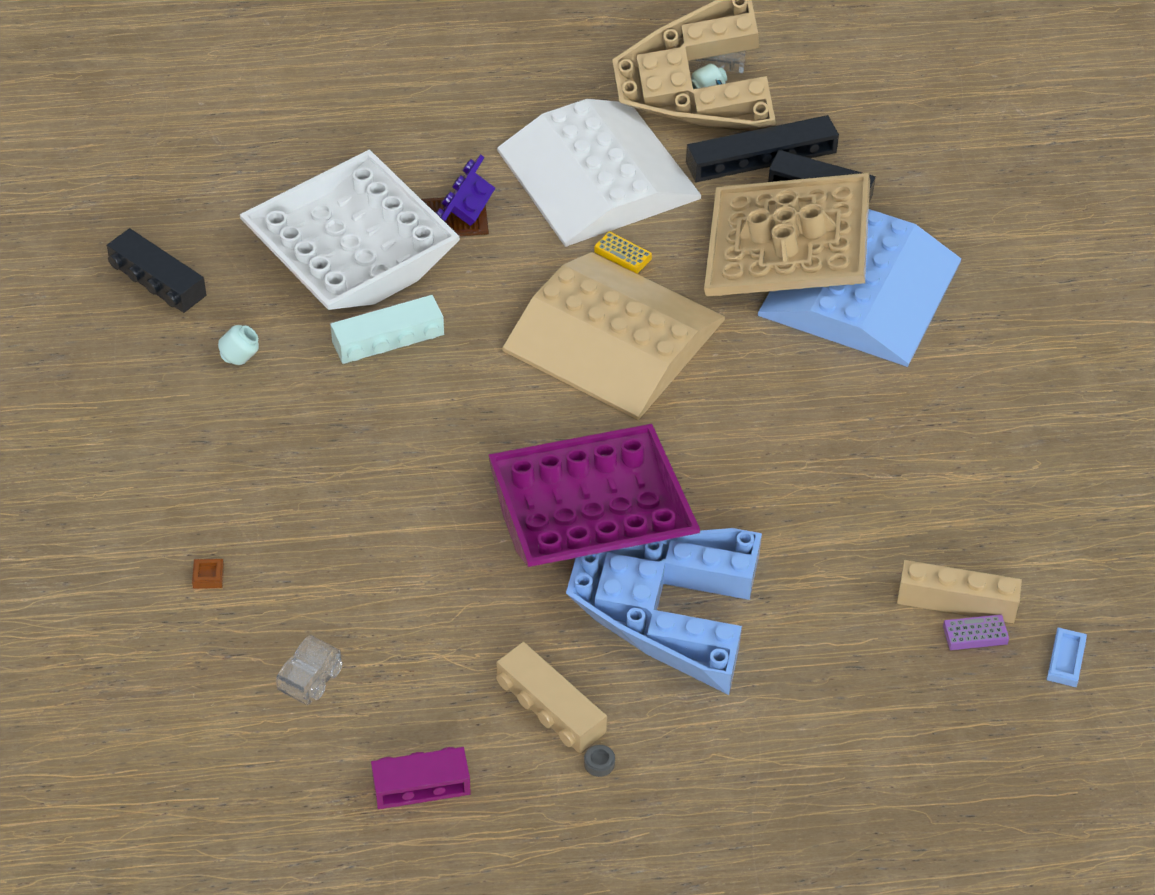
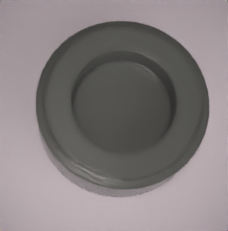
[584,745,615,777]

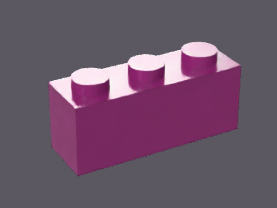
[371,747,471,810]

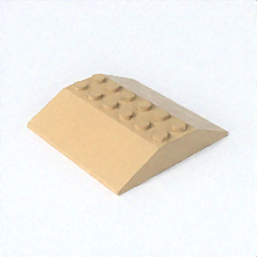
[503,252,725,420]

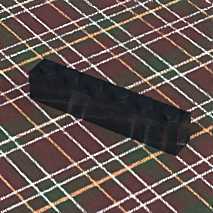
[686,115,839,183]

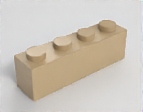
[897,560,1022,623]
[496,642,607,754]

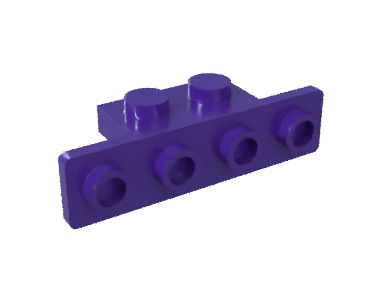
[436,154,495,226]

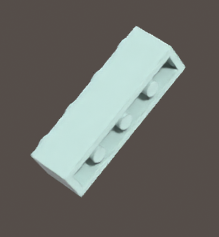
[330,295,444,364]

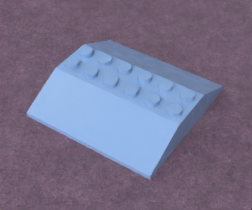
[758,209,961,367]

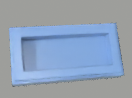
[1047,627,1087,687]

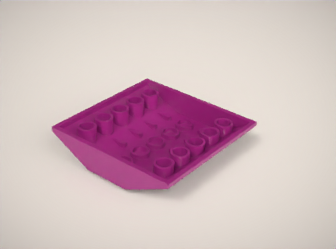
[488,424,700,567]

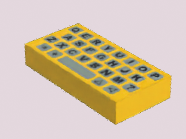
[594,231,652,274]

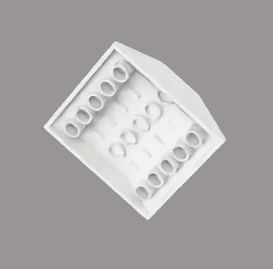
[497,99,701,247]
[240,149,460,310]

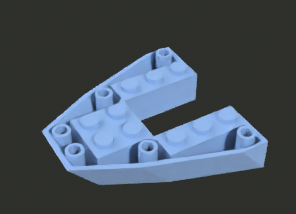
[566,528,762,695]

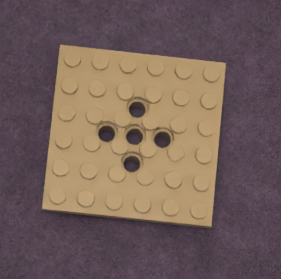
[704,173,870,296]

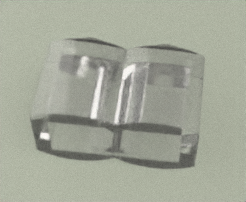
[276,635,343,706]

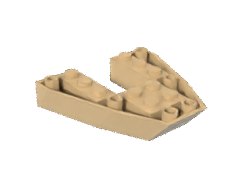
[612,0,776,131]

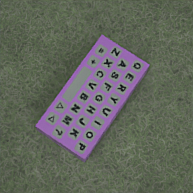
[943,614,1009,650]

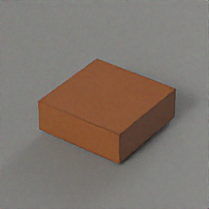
[192,559,224,589]

